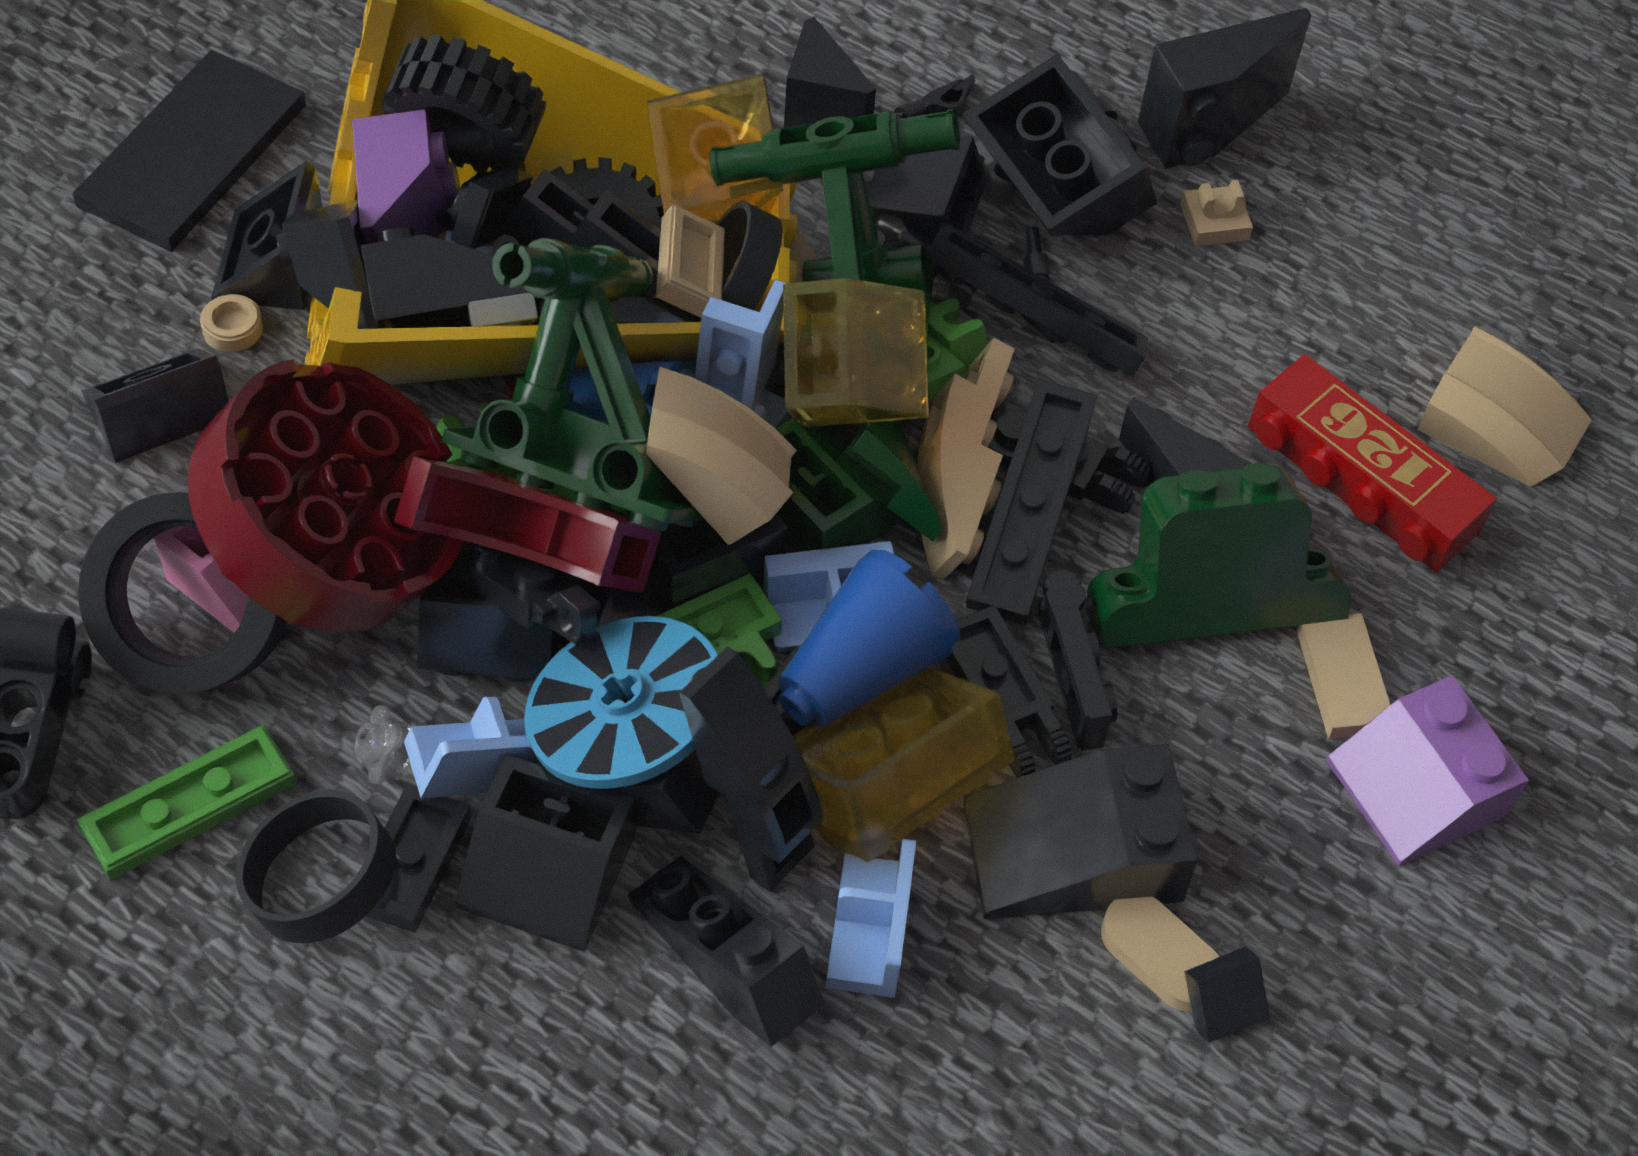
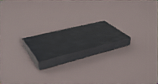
[72,50,306,252]

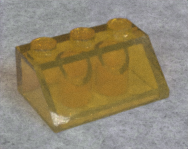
[792,667,1015,862]

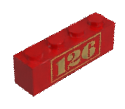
[1248,354,1497,573]

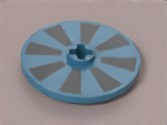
[524,616,718,789]

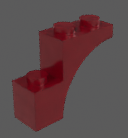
[394,456,662,593]

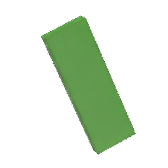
[77,725,297,881]

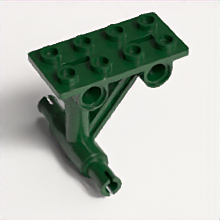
[710,109,960,414]
[441,238,704,531]

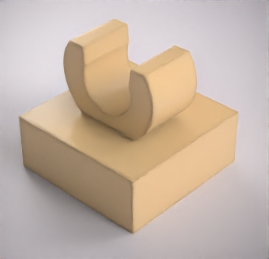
[1180,180,1253,246]

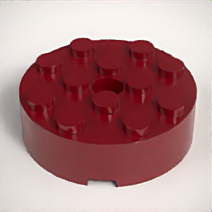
[188,359,464,633]

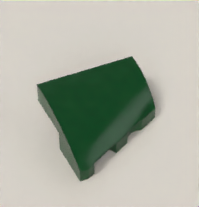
[844,404,943,541]

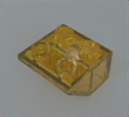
[783,278,929,427]

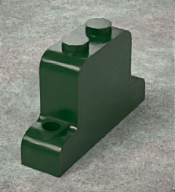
[1086,463,1351,649]

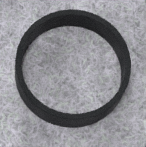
[716,201,783,310]
[236,790,395,943]

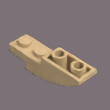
[917,338,1015,579]

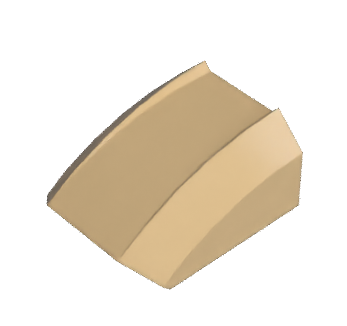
[1418,326,1592,487]
[646,367,797,545]

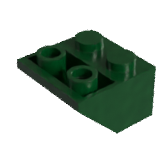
[776,418,904,552]

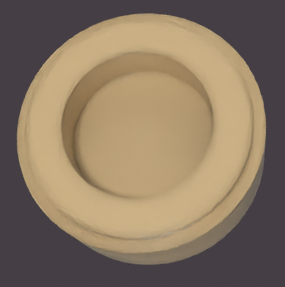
[200,294,263,352]

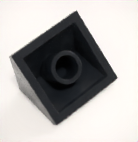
[784,17,876,128]
[211,160,323,310]
[81,348,229,463]

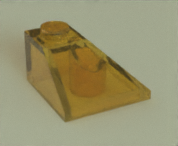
[647,74,783,224]

